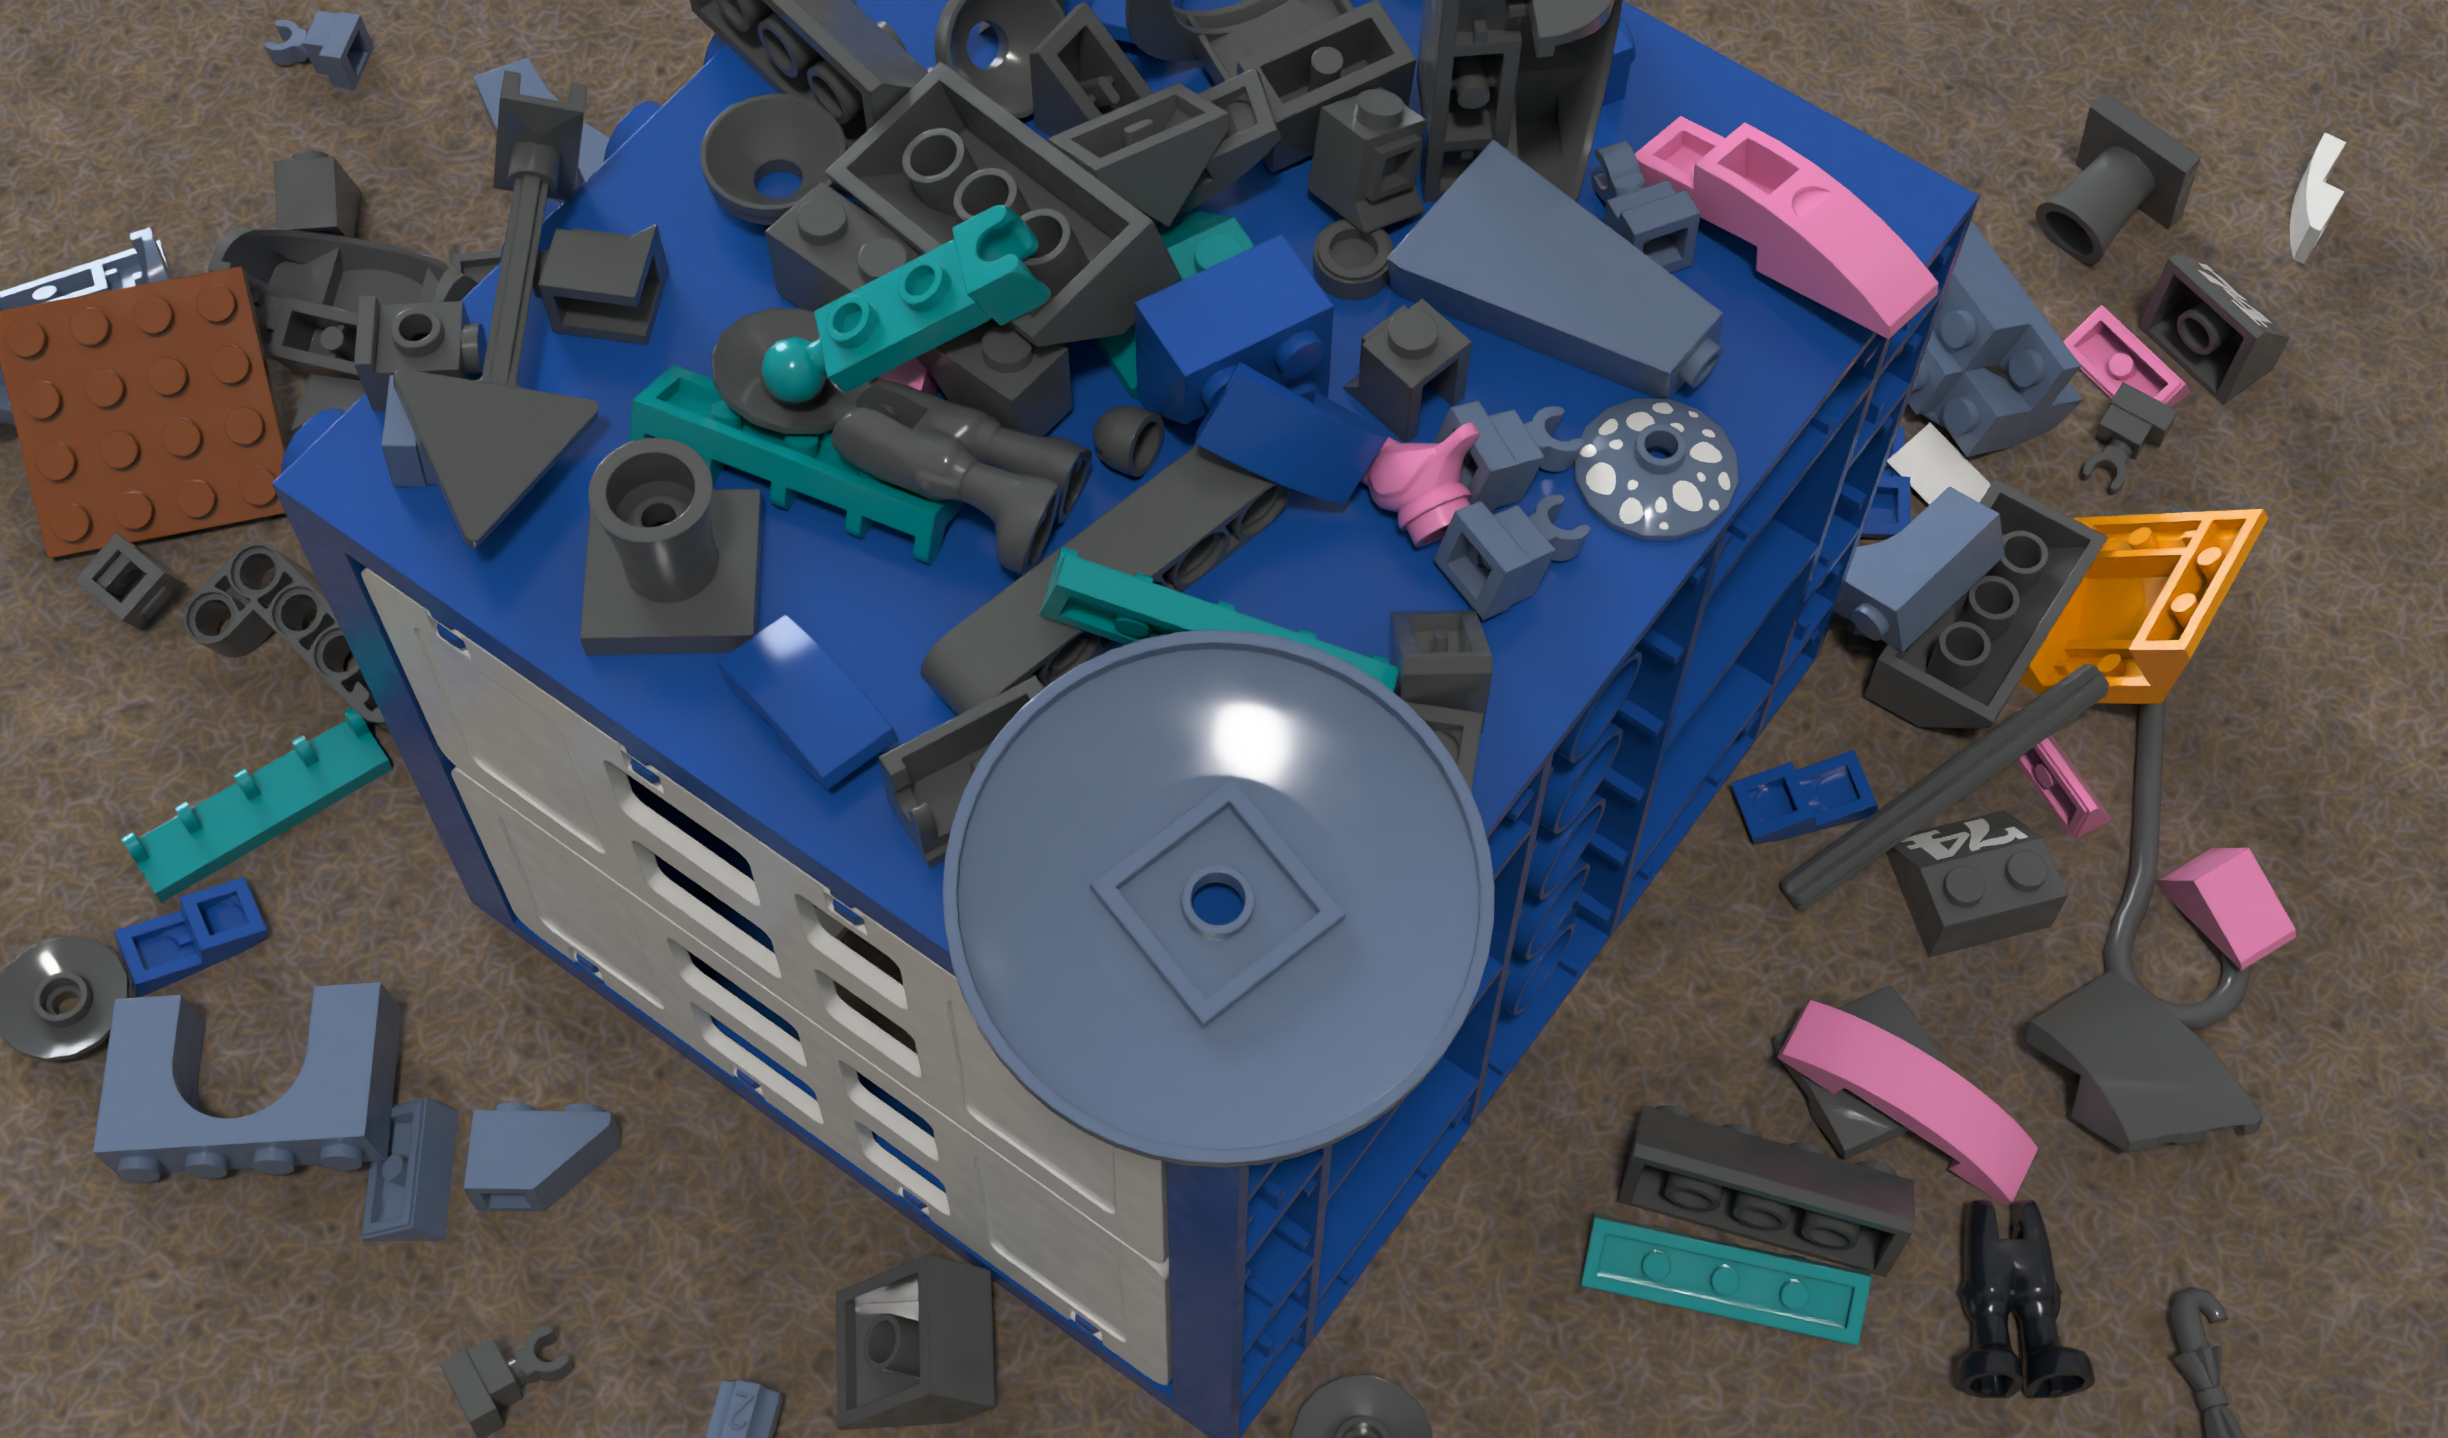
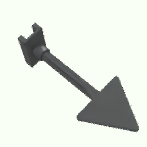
[393,70,599,549]

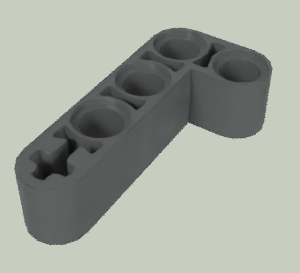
[183,543,390,732]

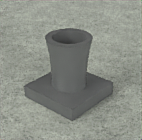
[2036,91,2201,264]
[580,438,764,655]

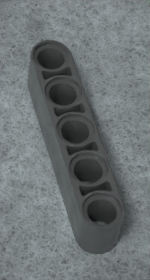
[920,445,1292,715]

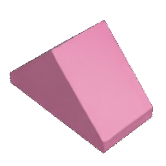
[2157,848,2296,971]

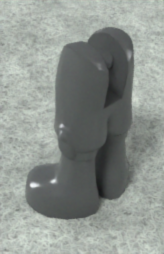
[832,378,1092,576]

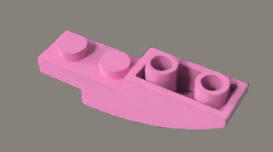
[1635,116,1939,339]

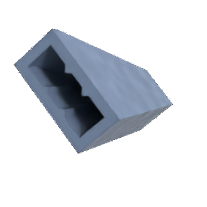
[1387,140,1724,399]

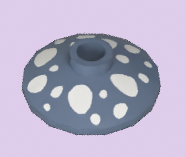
[1574,398,1739,541]

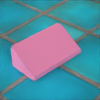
[2063,305,2191,407]
[2015,706,2112,839]

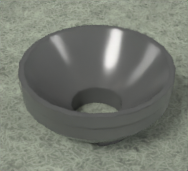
[934,0,1065,119]
[700,94,847,225]

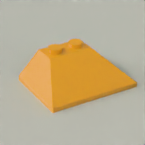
[2019,509,2269,704]

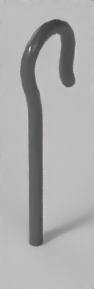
[2104,699,2251,1030]

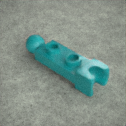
[762,205,1051,404]

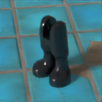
[1958,1199,2095,1398]

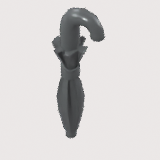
[2171,1287,2245,1438]

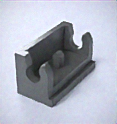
[879,676,1044,869]

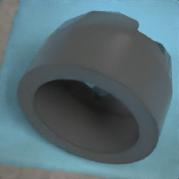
[1093,405,1164,477]

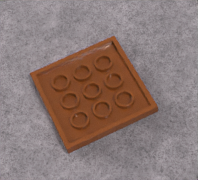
[0,266,287,558]

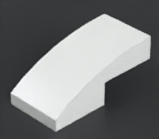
[2290,133,2346,264]

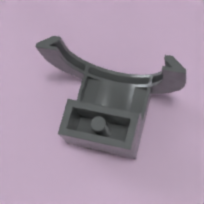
[1125,0,1417,174]

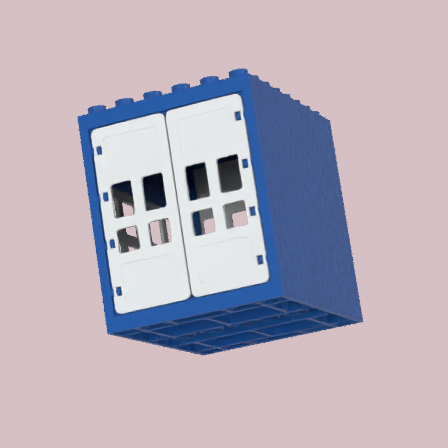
[272,0,1979,1438]

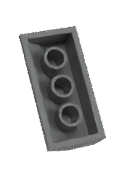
[690,0,933,150]
[824,62,1181,347]
[1864,478,2108,728]
[1617,1105,1915,1278]

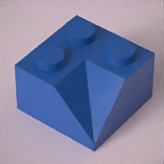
[1134,234,1334,425]

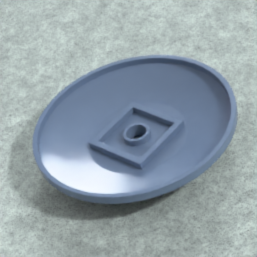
[943,630,1495,1168]

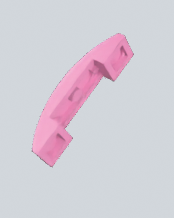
[1777,1000,2038,1206]

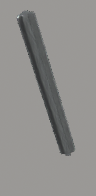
[1781,663,2109,910]

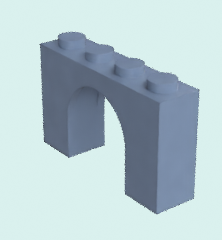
[1835,486,2005,652]
[93,982,402,1183]

